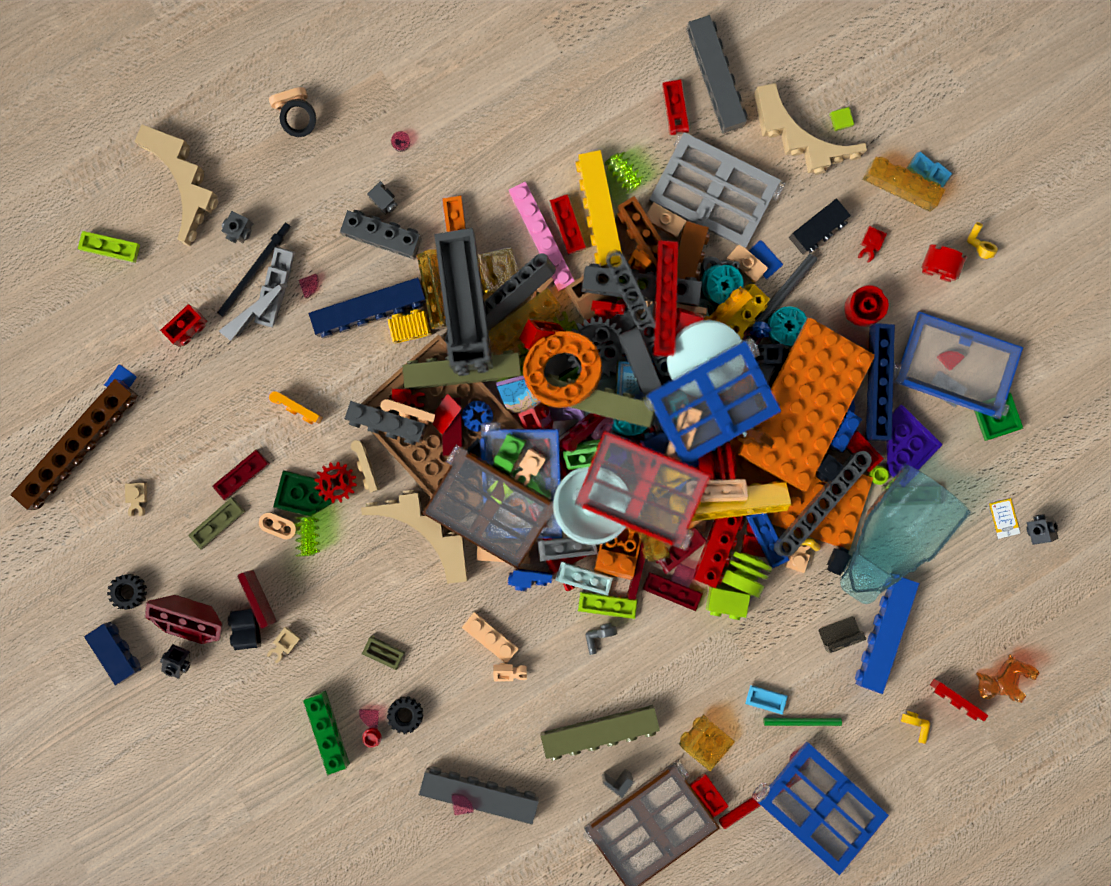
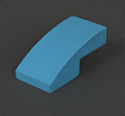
[907,152,952,189]

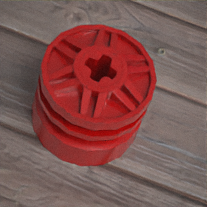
[697,441,737,480]

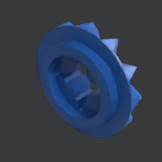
[462,401,493,432]

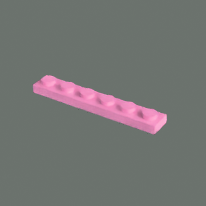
[509,182,575,292]

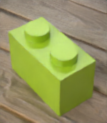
[706,586,750,620]

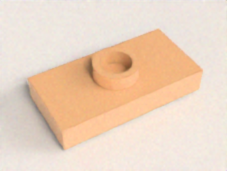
[646,202,686,238]
[726,245,768,283]

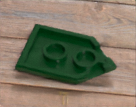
[273,470,333,517]

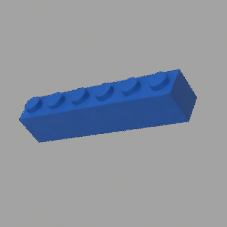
[855,575,919,694]

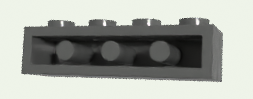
[340,210,422,260]
[344,401,427,445]

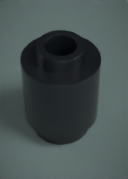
[826,546,852,576]

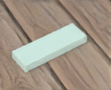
[555,562,614,596]

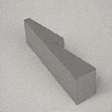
[219,283,288,341]

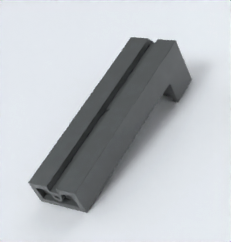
[434,228,494,376]

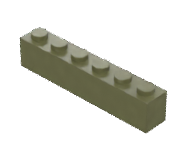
[402,350,521,389]
[545,374,656,428]
[541,705,660,760]

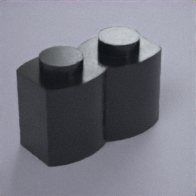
[228,609,261,651]

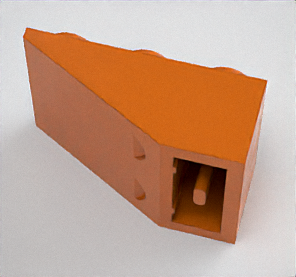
[594,520,645,580]

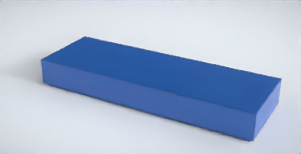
[746,513,789,569]

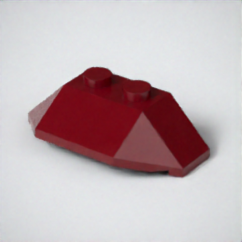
[145,595,223,644]

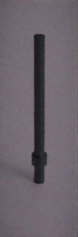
[217,222,292,317]

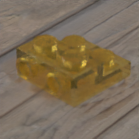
[478,248,519,295]
[679,714,735,771]

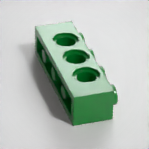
[303,690,350,775]

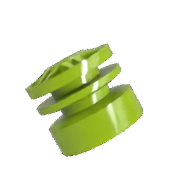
[722,552,772,598]

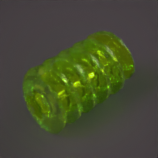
[604,152,644,195]
[295,517,320,556]

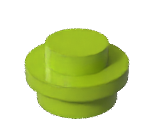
[869,466,889,485]

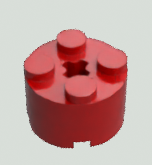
[921,244,967,282]
[844,285,889,327]

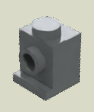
[367,181,398,215]

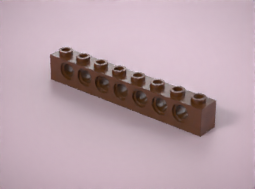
[10,379,139,510]

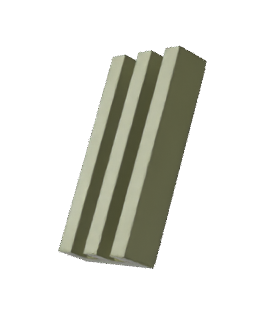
[362,636,405,670]

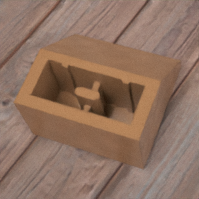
[565,275,618,320]

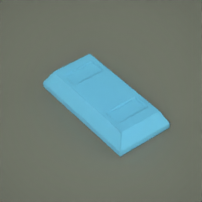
[745,685,788,715]

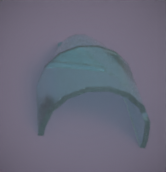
[840,464,971,604]

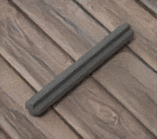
[752,254,817,327]

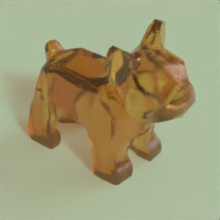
[976,654,1040,703]

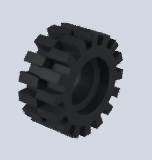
[107,574,147,610]
[387,696,423,734]

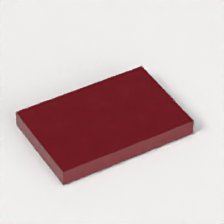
[237,570,277,629]

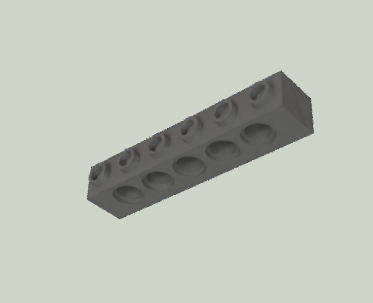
[581,263,702,306]

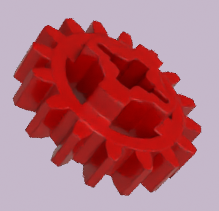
[314,462,357,504]

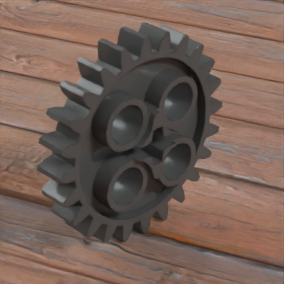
[566,317,626,380]

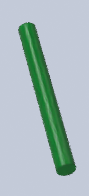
[763,718,842,726]

